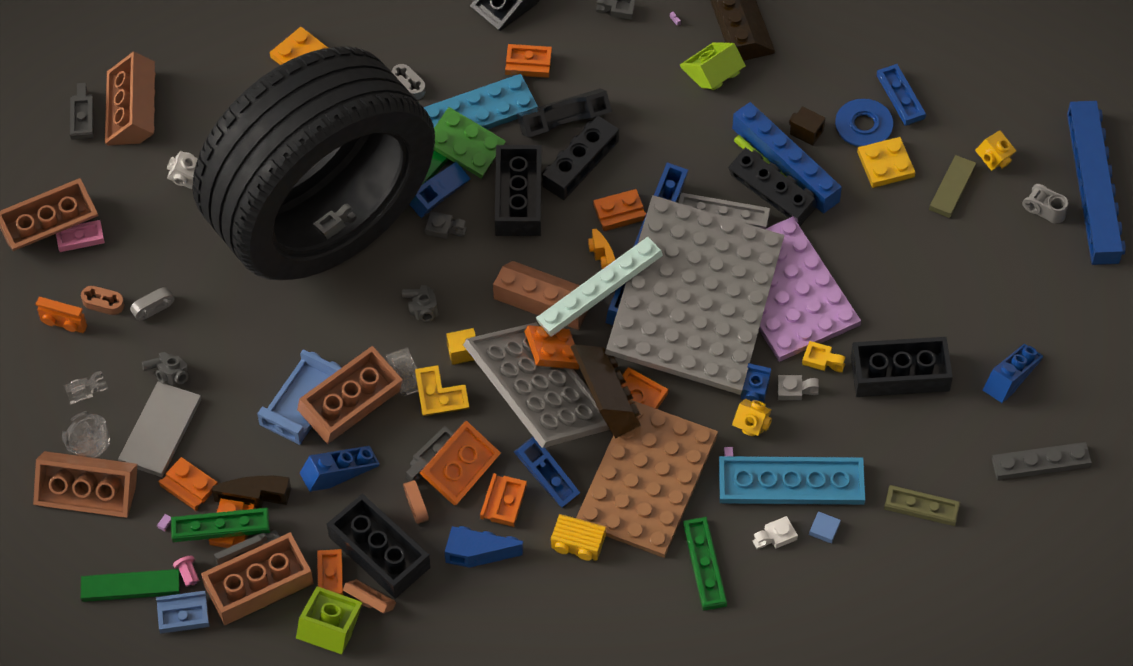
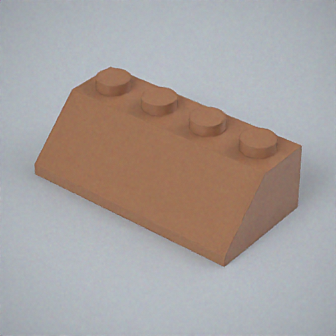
[105,51,156,145]
[0,178,98,251]
[493,261,588,330]
[33,451,138,518]

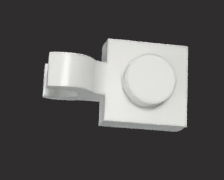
[753,516,798,549]

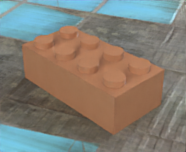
[297,346,403,444]
[201,532,314,626]

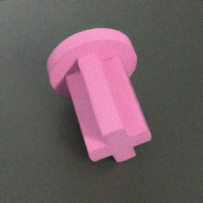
[173,555,199,587]

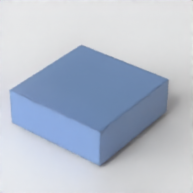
[809,511,841,544]

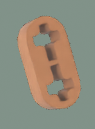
[81,286,125,315]
[403,480,429,524]

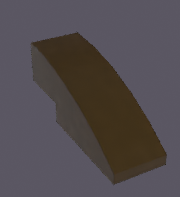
[212,475,291,509]

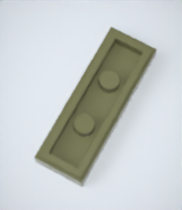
[929,155,976,218]
[884,485,960,526]

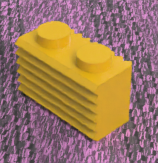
[551,514,606,561]

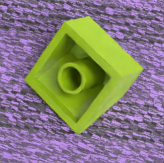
[680,42,746,90]
[296,586,363,654]

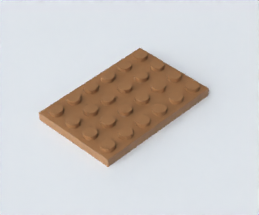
[576,400,718,558]

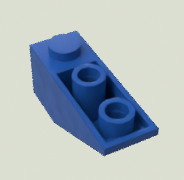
[409,162,471,218]
[983,343,1043,403]
[300,446,380,492]
[445,526,523,568]

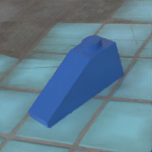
[514,437,580,508]

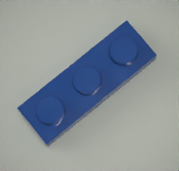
[876,64,926,126]

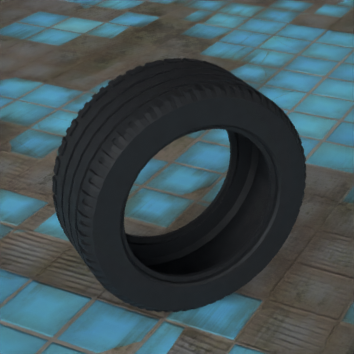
[192,46,435,280]

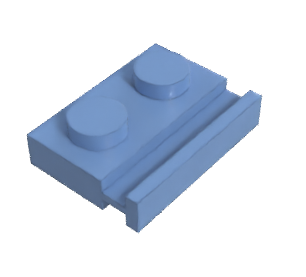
[156,591,209,634]

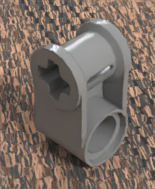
[1022,184,1068,224]

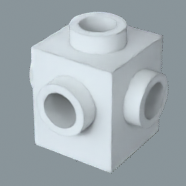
[167,151,198,189]

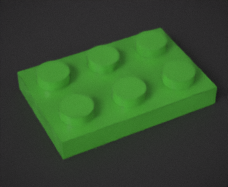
[434,107,506,179]

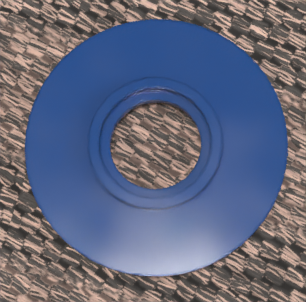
[835,99,893,147]

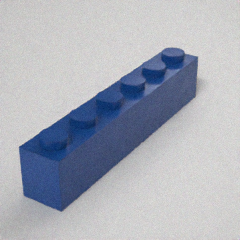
[732,102,842,214]

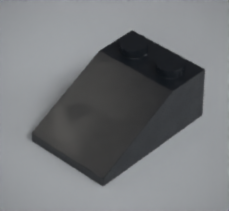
[470,0,540,31]

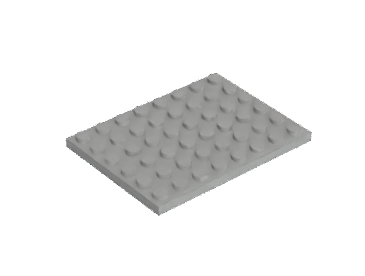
[605,195,784,395]

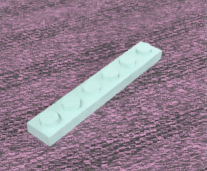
[536,237,663,337]

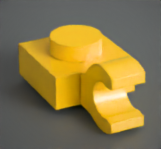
[802,341,846,372]

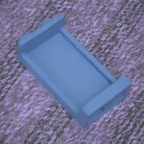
[257,350,341,445]

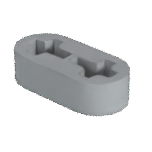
[391,64,426,100]
[130,287,174,321]

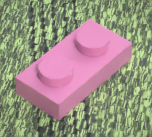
[56,220,105,252]

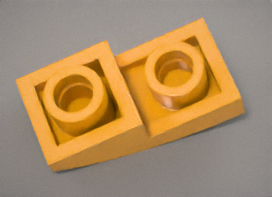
[588,229,615,269]

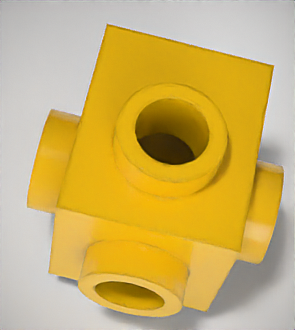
[975,130,1016,171]
[732,399,772,436]

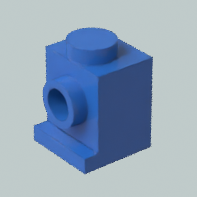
[741,363,771,403]

